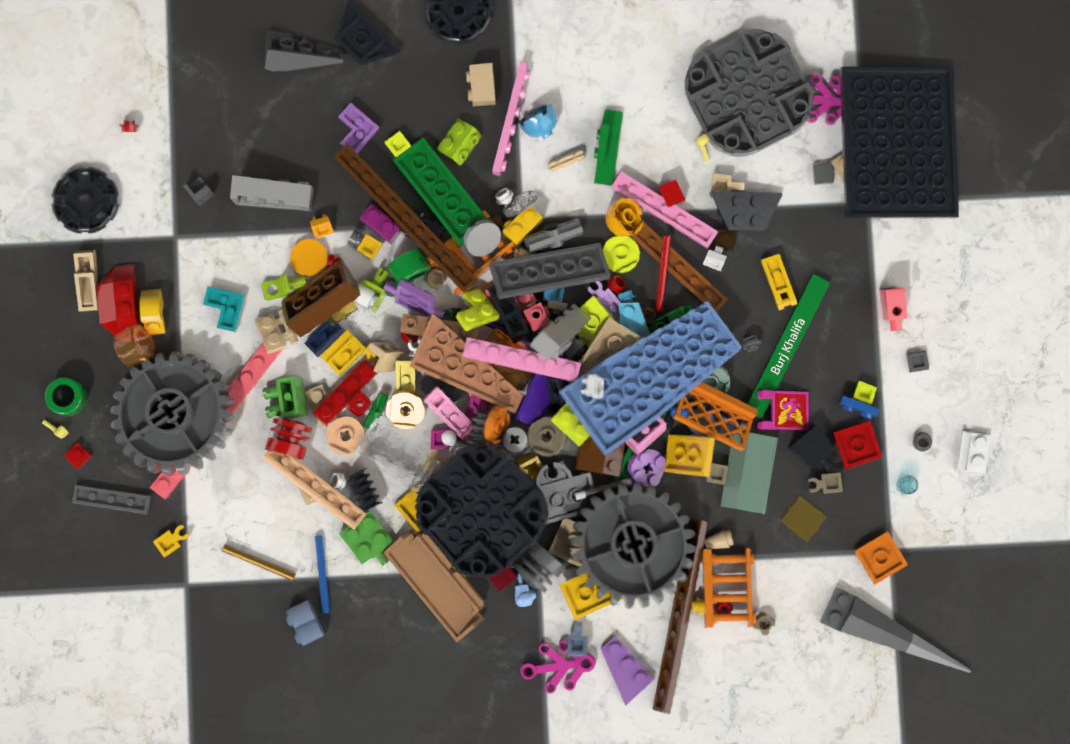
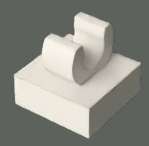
[703,246,727,271]
[581,375,604,399]

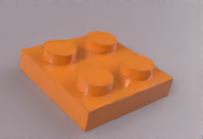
[854,531,908,585]

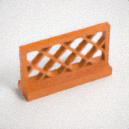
[673,382,758,452]

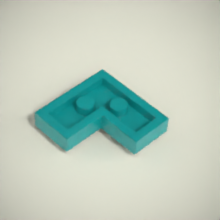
[203,286,246,333]

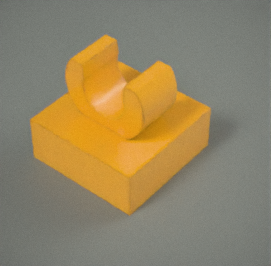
[310,214,334,239]

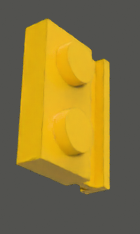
[320,329,366,376]

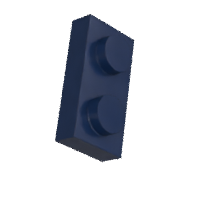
[304,317,345,357]

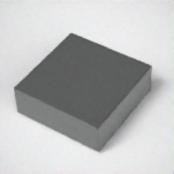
[812,164,834,185]
[906,351,929,373]

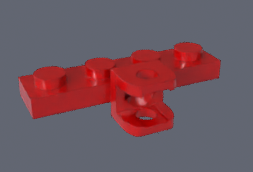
[312,358,378,427]

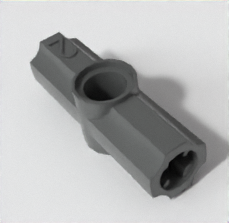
[524,218,583,253]

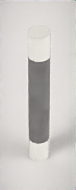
[575,478,633,500]

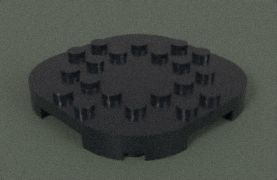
[416,444,548,578]

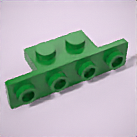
[593,109,623,186]

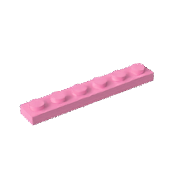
[492,62,530,176]
[611,171,718,249]
[463,337,581,382]

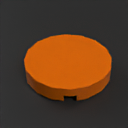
[484,405,510,444]

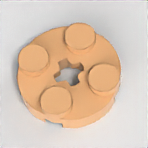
[326,416,365,455]

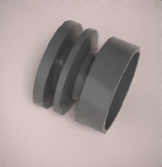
[514,542,566,593]

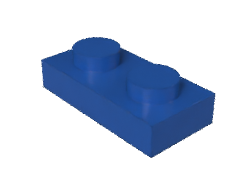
[838,396,880,419]

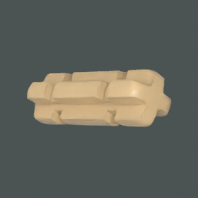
[548,149,585,172]

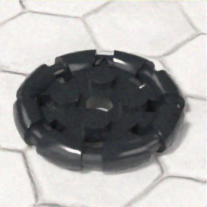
[425,0,493,45]
[51,167,120,234]

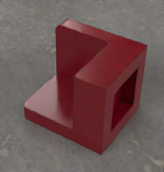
[488,566,518,591]

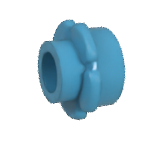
[617,290,635,303]

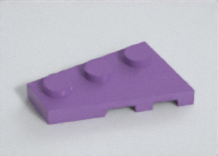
[601,636,654,705]

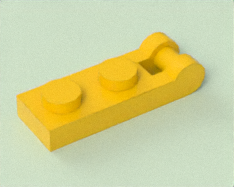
[761,254,797,310]

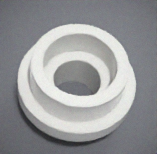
[495,188,514,205]
[329,472,347,491]

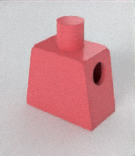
[879,287,907,331]

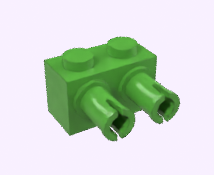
[262,376,308,419]

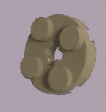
[527,417,567,457]

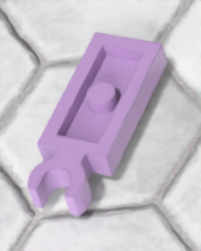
[588,281,621,324]

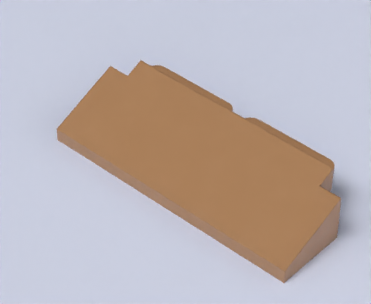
[384,530,485,642]

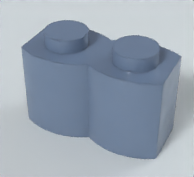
[285,600,325,646]

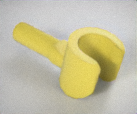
[696,134,709,162]
[42,420,69,438]

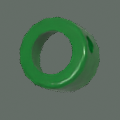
[387,248,431,285]
[45,377,87,416]

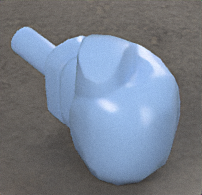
[515,573,536,607]

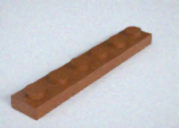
[631,222,728,312]

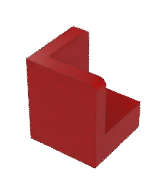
[658,179,685,208]

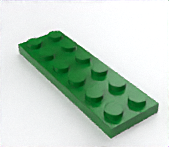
[393,138,488,246]

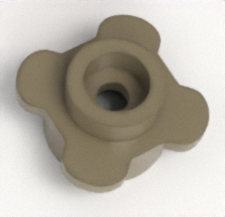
[753,612,776,635]

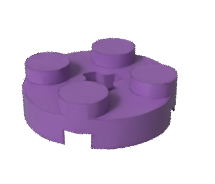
[627,448,666,487]

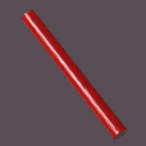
[655,235,671,312]

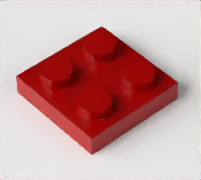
[833,421,882,470]

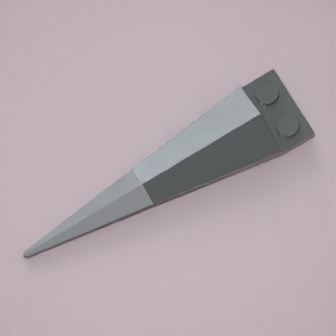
[820,587,971,672]

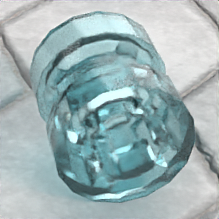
[896,475,918,495]

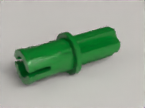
[362,393,388,431]

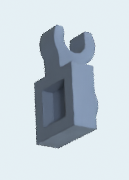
[567,622,588,657]

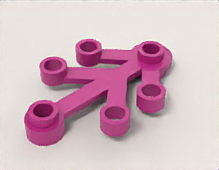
[807,74,841,126]
[521,640,596,694]

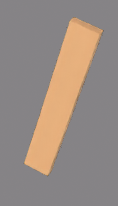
[263,451,367,530]

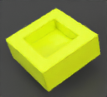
[385,131,411,157]
[852,381,877,406]

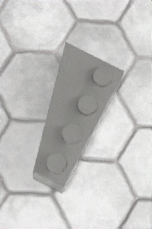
[230,175,313,211]
[530,304,591,361]

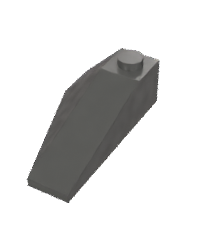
[264,30,343,72]

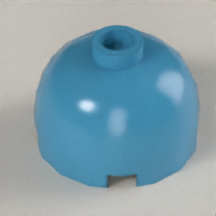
[519,103,557,139]

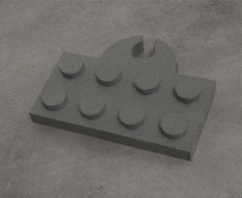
[534,462,596,524]

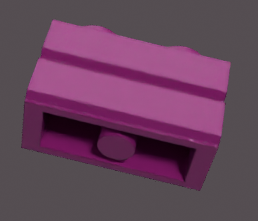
[360,203,401,245]

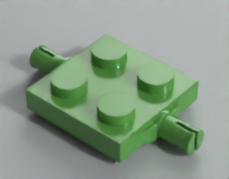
[339,511,393,566]

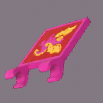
[757,390,809,430]

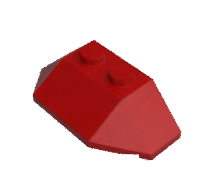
[96,264,142,342]

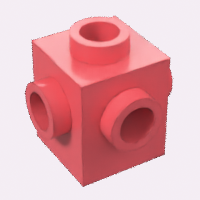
[523,302,551,333]

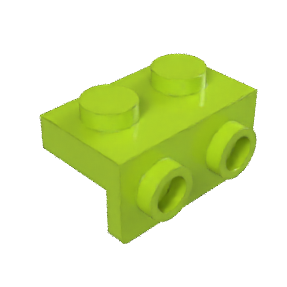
[437,119,482,166]

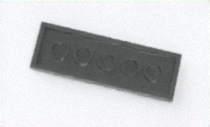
[489,243,610,300]

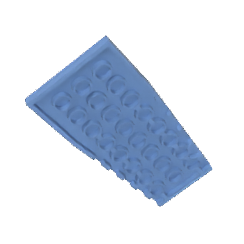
[559,301,741,456]

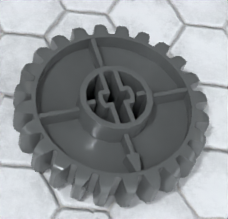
[110,351,236,476]
[569,482,696,609]

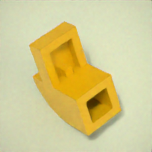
[140,289,166,335]

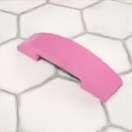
[423,386,474,446]

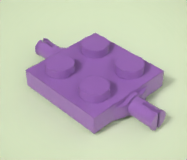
[384,279,445,319]

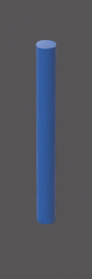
[315,535,330,613]

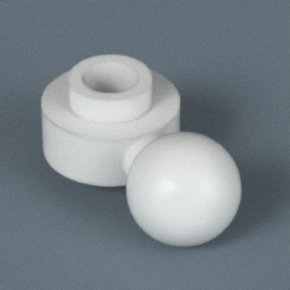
[441,430,468,458]

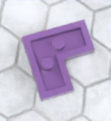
[338,103,380,154]

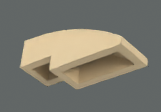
[73,250,98,311]

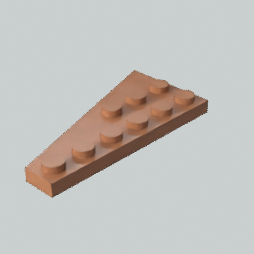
[410,313,524,413]

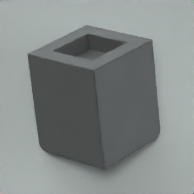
[183,177,214,206]

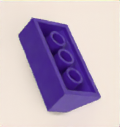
[516,355,568,427]

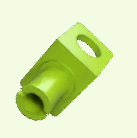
[361,268,389,313]
[261,274,306,301]

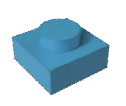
[543,287,565,303]

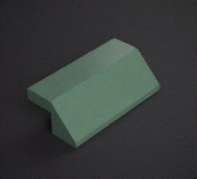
[720,432,778,514]

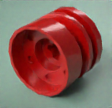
[264,418,312,460]

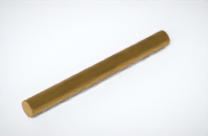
[222,544,296,581]

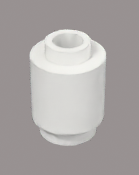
[355,283,378,308]

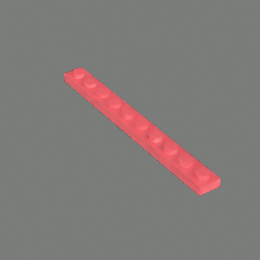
[150,343,283,499]

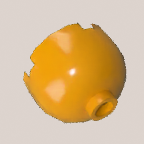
[605,198,643,237]

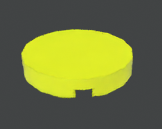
[603,235,640,273]

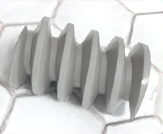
[503,427,529,453]

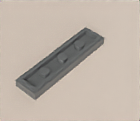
[72,484,152,515]

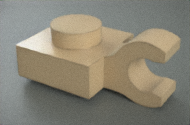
[711,173,745,192]

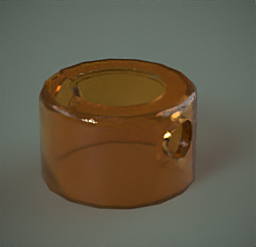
[114,324,155,368]

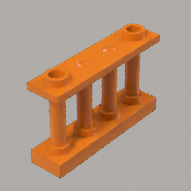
[426,210,515,296]
[702,548,756,628]

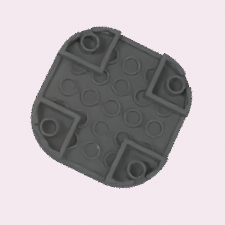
[685,29,813,157]

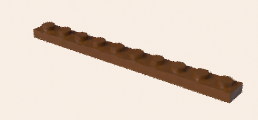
[333,144,478,294]
[652,519,708,714]

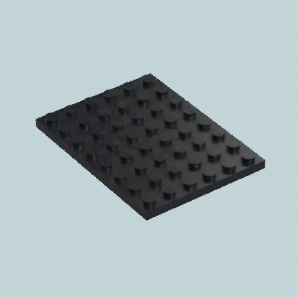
[840,67,959,219]

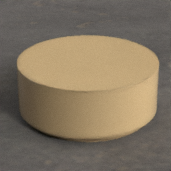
[427,269,446,289]

